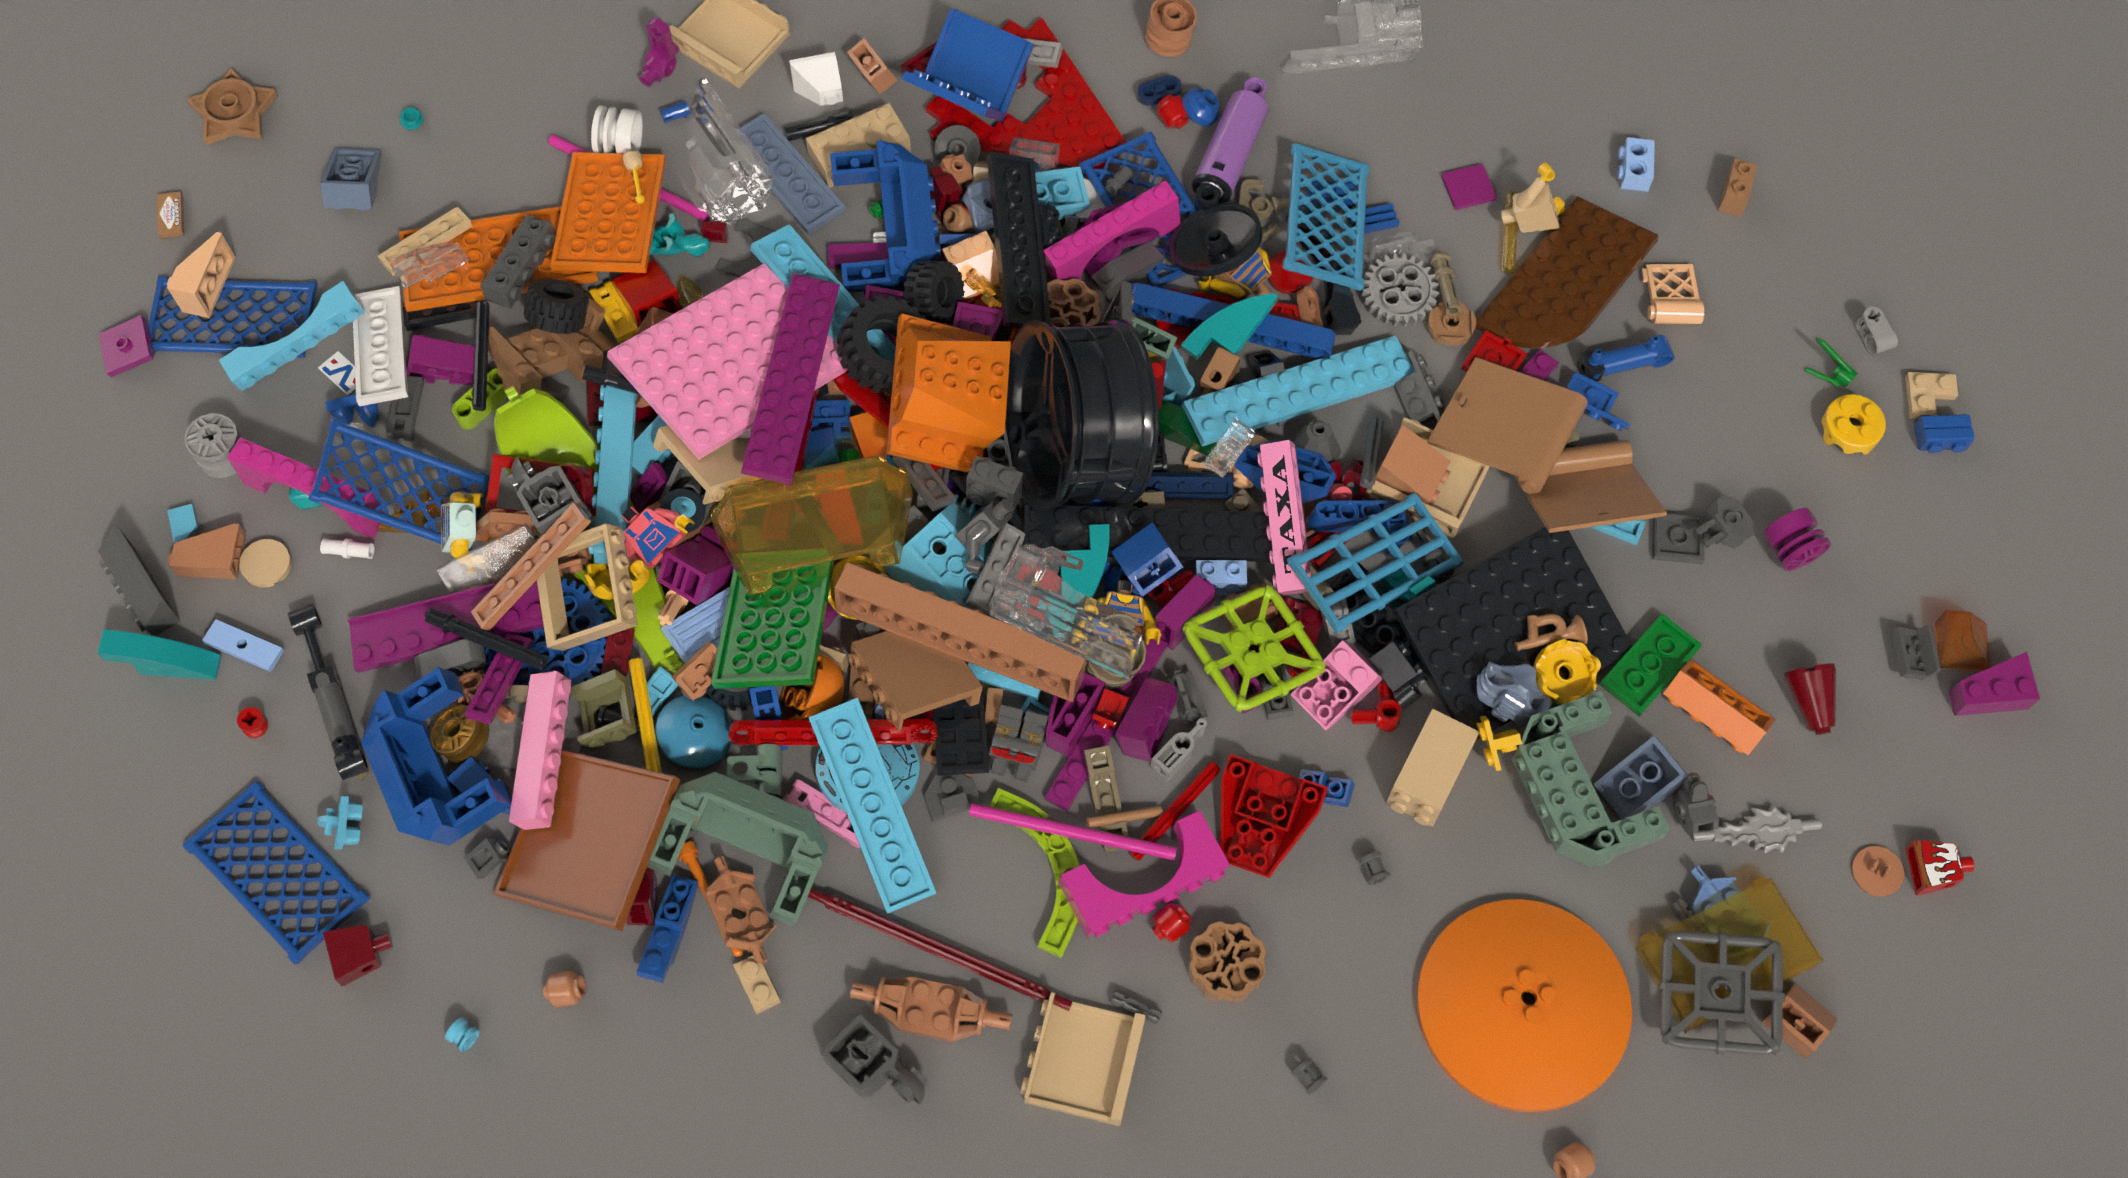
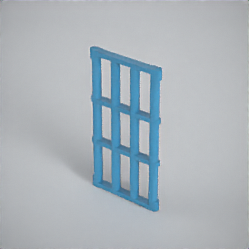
[1287,493,1464,633]

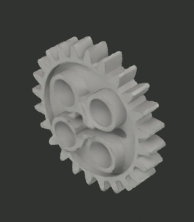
[1361,253,1439,327]

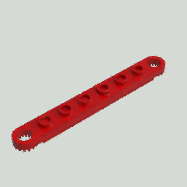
[728,719,937,746]

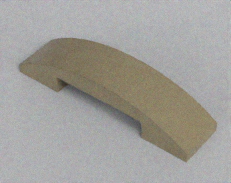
[1084,745,1129,853]

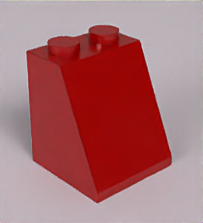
[612,260,682,327]

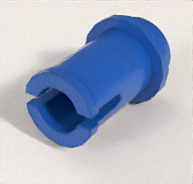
[660,101,691,124]

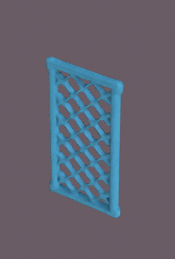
[1283,143,1370,290]

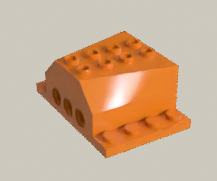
[887,314,1011,473]

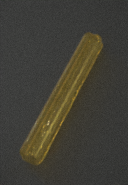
[1502,191,1518,274]

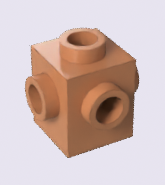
[939,154,974,190]

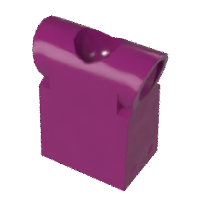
[656,536,736,605]

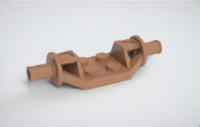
[850,976,1013,1042]

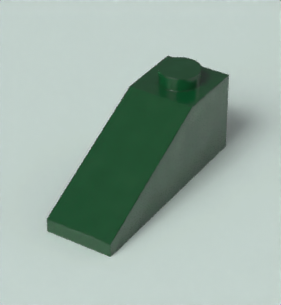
[1158,400,1226,459]

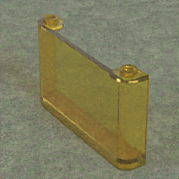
[1634,876,1824,1034]

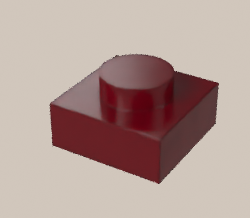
[701,220,729,243]

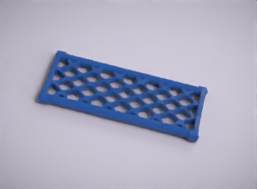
[1079,132,1197,288]
[148,276,318,358]
[308,417,490,552]
[183,781,370,965]

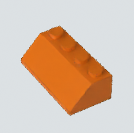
[1663,659,1776,755]

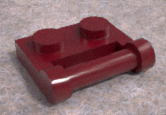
[1274,597,1323,655]

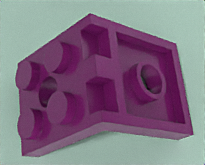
[1082,202,1158,278]

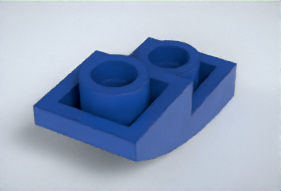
[1299,769,1355,807]

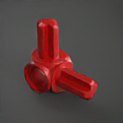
[1148,569,1195,608]
[1351,681,1401,732]

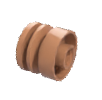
[1145,0,1197,57]

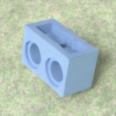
[1617,137,1655,192]
[1194,560,1247,595]

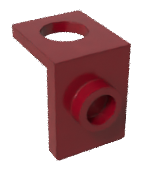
[1342,459,1367,501]

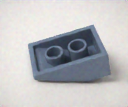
[320,148,382,210]
[1593,736,1688,819]

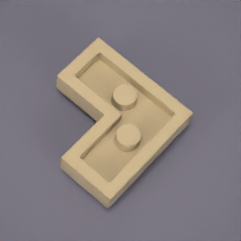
[1905,372,1958,419]

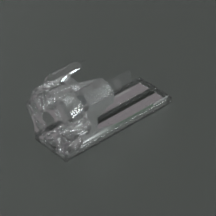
[677,78,774,224]
[990,544,1142,679]

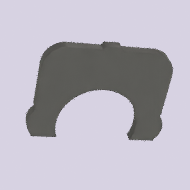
[717,219,776,277]

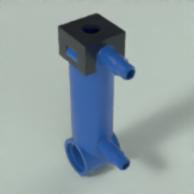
[1577,335,1675,382]

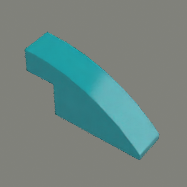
[1181,293,1278,361]
[1059,524,1110,631]
[98,629,222,680]

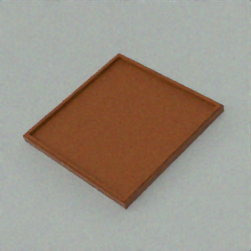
[493,750,681,931]

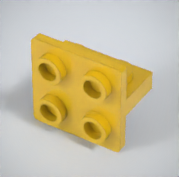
[1477,715,1522,771]

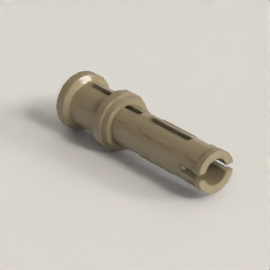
[1430,252,1461,316]

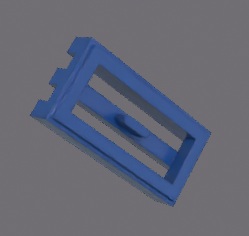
[1348,203,1399,234]

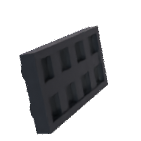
[933,681,989,776]

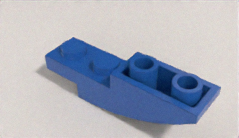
[637,875,698,983]

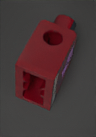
[626,867,658,926]

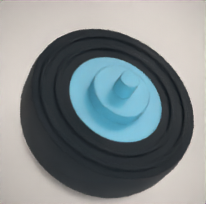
[660,489,706,533]

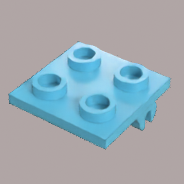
[1162,346,1195,407]

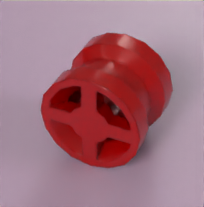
[237,707,268,738]

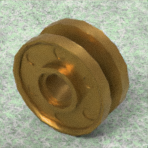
[430,704,490,764]

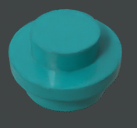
[400,107,424,130]

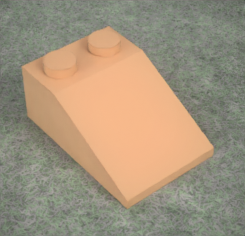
[167,232,236,318]

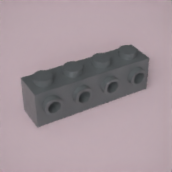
[480,215,556,309]

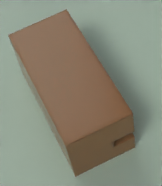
[985,688,1003,725]

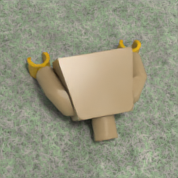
[1501,163,1565,233]

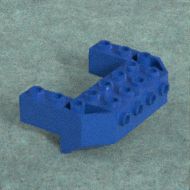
[830,141,941,294]
[361,667,512,846]

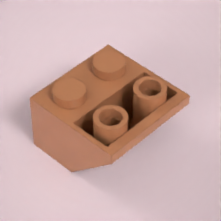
[1762,983,1838,1059]

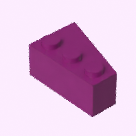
[407,335,475,385]
[1046,673,1105,757]

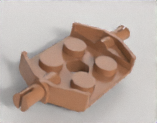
[704,856,777,965]

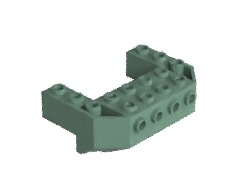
[1512,691,1670,867]
[647,772,828,927]

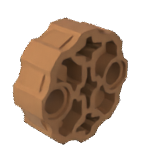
[1047,278,1102,327]
[1188,921,1266,1004]

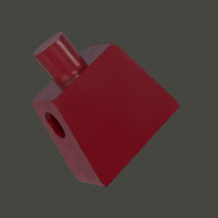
[323,925,393,987]

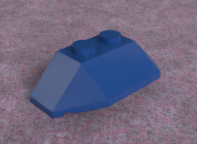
[1235,441,1336,503]

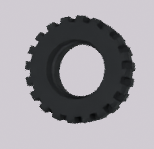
[837,296,927,394]

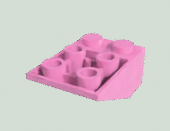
[1290,640,1383,731]

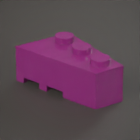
[1949,652,2040,716]
[1115,677,1178,762]

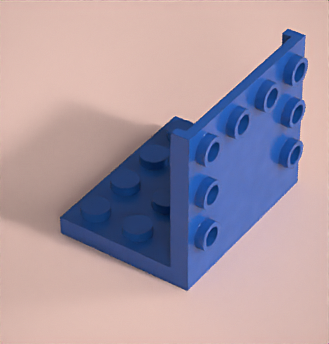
[902,8,1035,122]

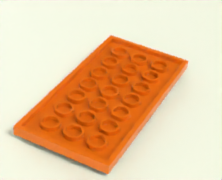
[399,206,599,312]

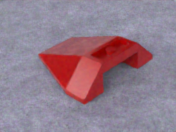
[1220,754,1328,879]

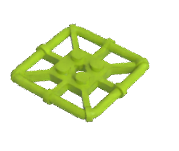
[1183,585,1326,712]

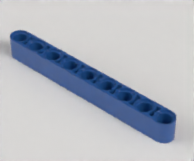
[1131,283,1336,359]

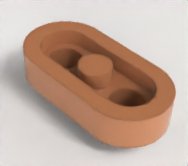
[1296,286,1323,327]

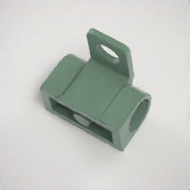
[727,744,783,799]

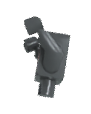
[955,498,1013,574]

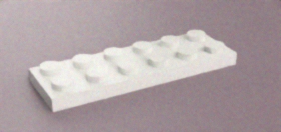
[353,286,408,406]

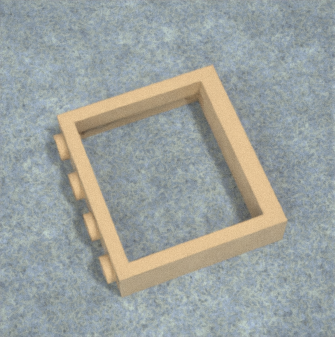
[537,523,638,651]

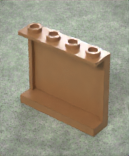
[848,631,983,731]

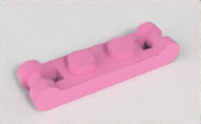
[782,779,860,848]

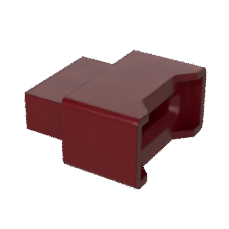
[930,167,963,222]

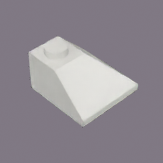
[789,52,843,106]

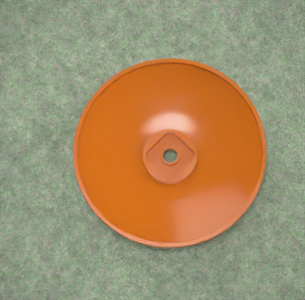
[1416,899,1632,1112]

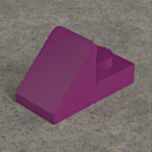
[630,463,669,513]

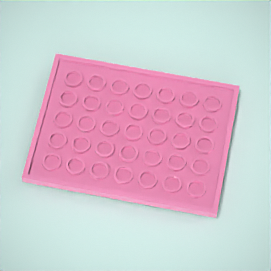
[607,263,848,460]

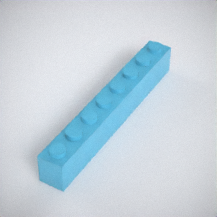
[589,385,637,564]

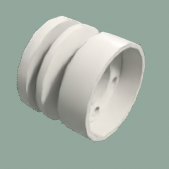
[591,105,643,153]

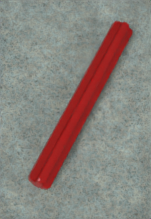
[1129,761,1220,861]

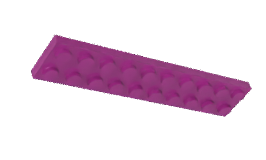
[741,273,840,485]

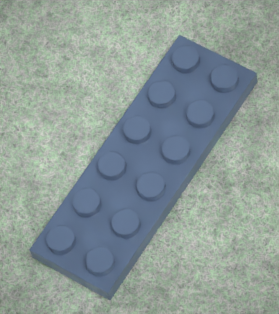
[726,113,846,235]

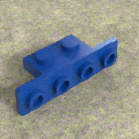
[1567,372,1630,431]

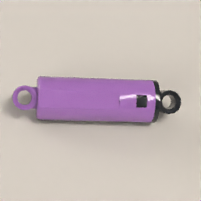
[1191,77,1269,211]

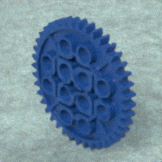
[484,578,611,701]

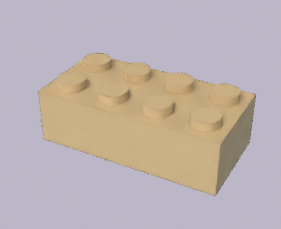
[806,103,911,188]

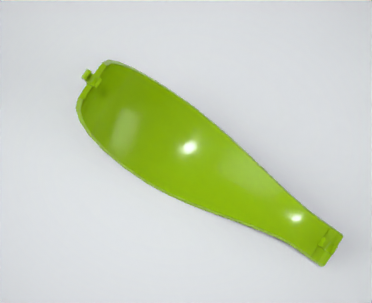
[494,386,684,675]

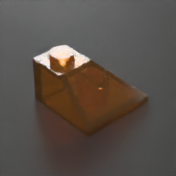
[1935,610,1991,671]

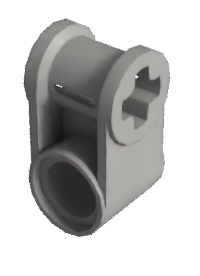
[1855,306,1898,355]

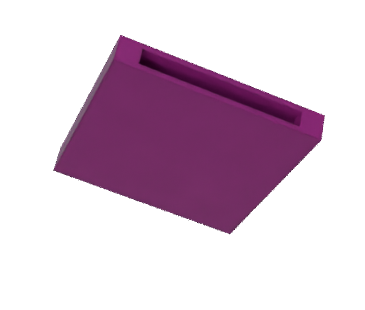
[1441,164,1497,210]

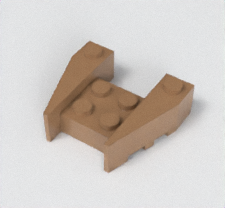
[488,326,604,396]

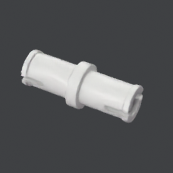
[320,538,375,559]

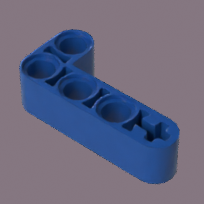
[1307,501,1409,554]

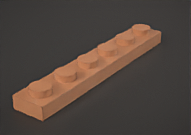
[471,502,591,631]

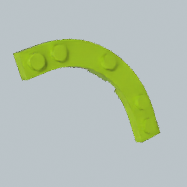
[989,788,1080,959]

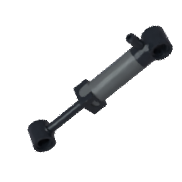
[288,604,369,780]

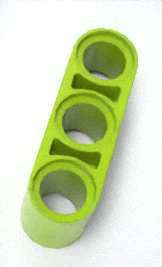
[452,368,506,430]

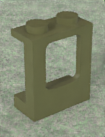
[571,669,636,750]

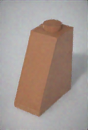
[168,523,246,580]

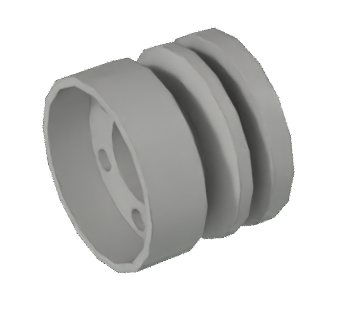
[184,413,244,478]

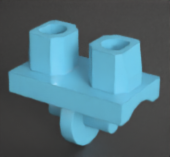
[317,796,363,850]

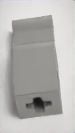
[1150,718,1207,782]

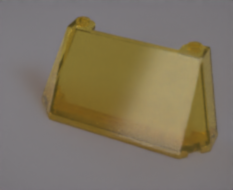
[711,455,913,595]

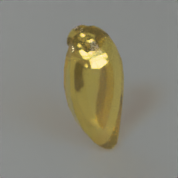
[677,277,705,309]

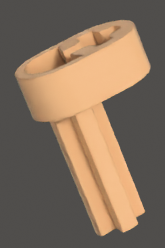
[658,589,689,626]

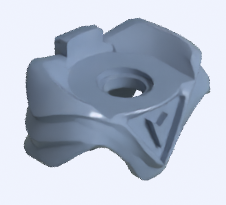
[961,179,994,233]
[1477,661,1552,726]

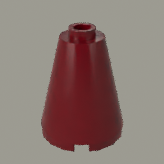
[1784,663,1836,735]

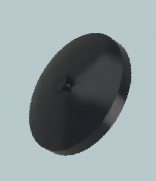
[1169,203,1263,277]

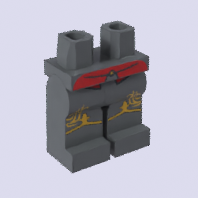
[989,704,1049,782]

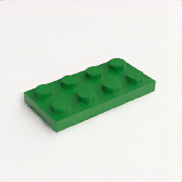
[1599,613,1702,717]

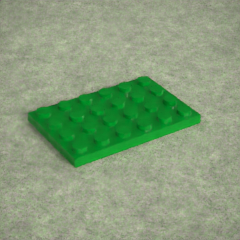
[711,549,834,689]

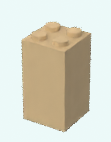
[1386,709,1479,827]

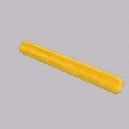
[629,658,662,773]

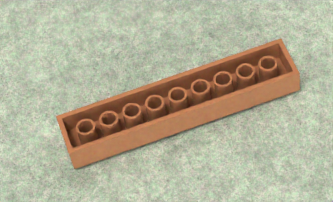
[834,562,1087,702]

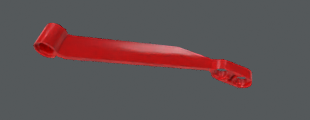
[833,371,945,471]

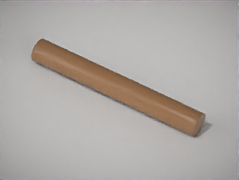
[1086,806,1162,828]

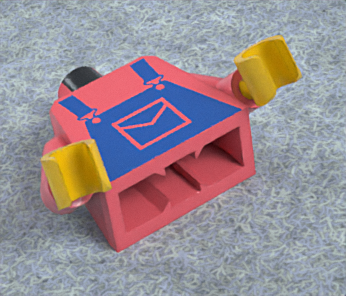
[621,506,695,580]

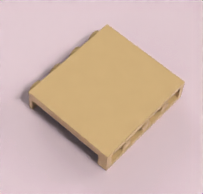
[669,0,790,88]
[1365,417,1490,538]
[653,425,773,505]
[1021,992,1146,1126]

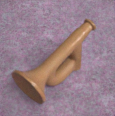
[1515,614,1588,652]

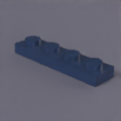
[1144,472,1234,499]

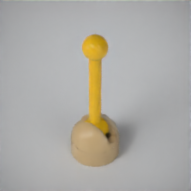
[623,151,645,204]

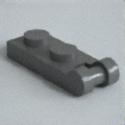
[386,376,424,442]

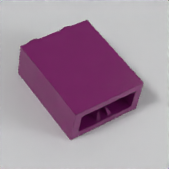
[1155,574,1215,651]

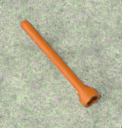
[678,841,743,957]

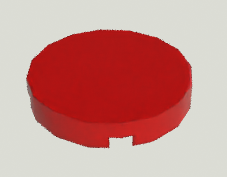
[1268,251,1313,294]

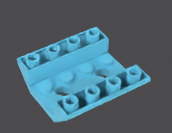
[882,502,1021,610]

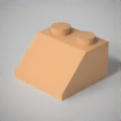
[942,231,1000,300]

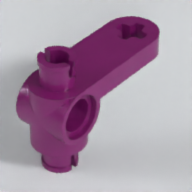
[639,17,679,87]

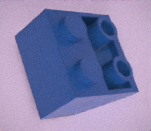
[1111,522,1183,597]

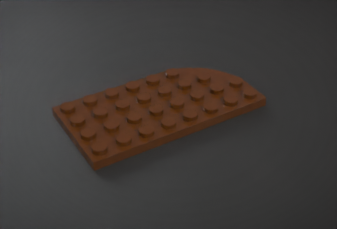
[1475,196,1659,348]

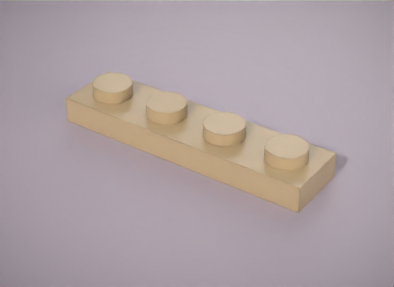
[378,207,472,276]

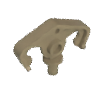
[1239,179,1290,241]

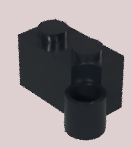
[1369,638,1428,709]

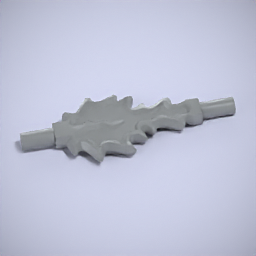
[1691,804,1822,853]

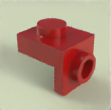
[1092,688,1130,730]

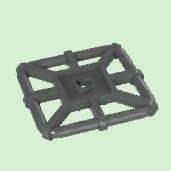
[1658,931,1786,1055]

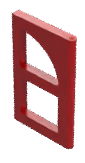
[485,453,595,514]

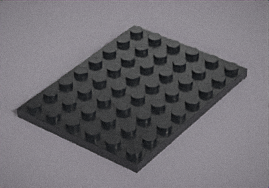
[1393,527,1632,740]

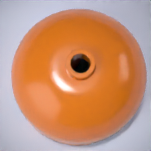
[779,652,844,720]

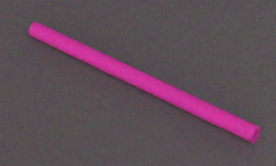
[548,134,711,221]
[969,803,1177,860]

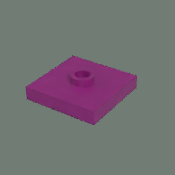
[99,315,154,377]

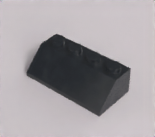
[1330,563,1413,656]

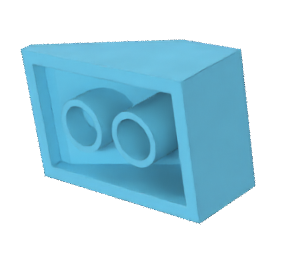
[1035,167,1090,221]

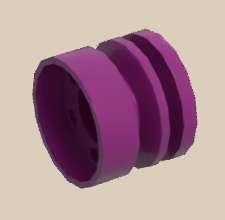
[1763,507,1831,571]

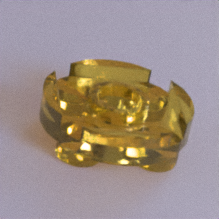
[964,267,1002,308]

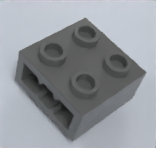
[966,456,1023,515]

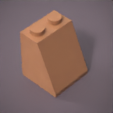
[1376,425,1451,504]

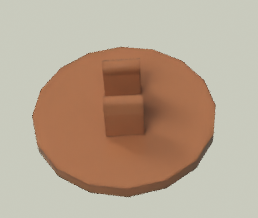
[1851,846,1904,897]

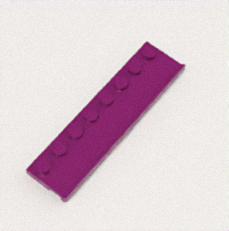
[348,580,544,673]

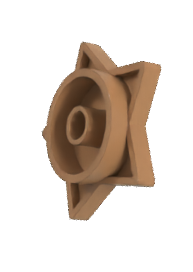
[187,69,277,146]

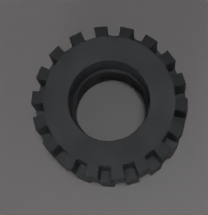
[903,260,965,322]
[523,279,589,334]

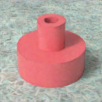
[1326,483,1353,501]

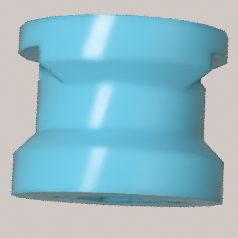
[445,1017,480,1052]

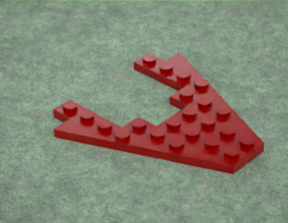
[926,17,1127,177]

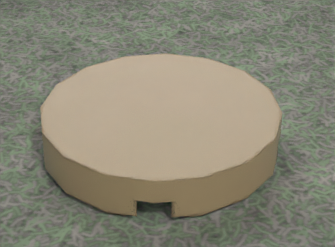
[239,539,292,588]

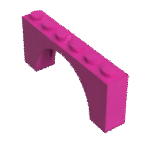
[1043,180,1180,281]
[227,437,383,539]
[1058,810,1230,938]

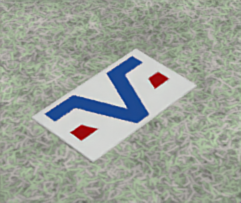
[318,351,356,396]

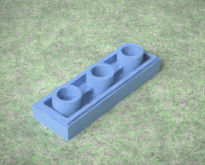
[202,619,284,672]

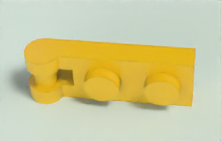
[588,281,638,343]

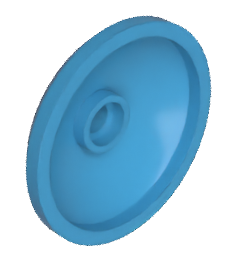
[655,696,732,769]

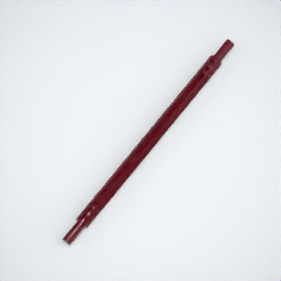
[808,887,1073,1011]

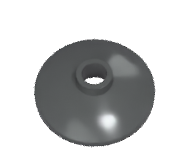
[935,125,981,168]

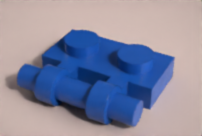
[811,400,851,443]

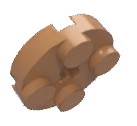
[1427,301,1476,346]

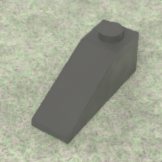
[1091,241,1165,303]

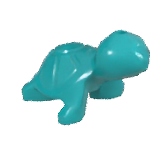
[650,213,711,257]

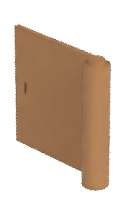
[1427,357,1588,494]
[1510,440,1667,533]

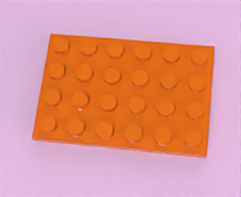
[550,152,667,273]

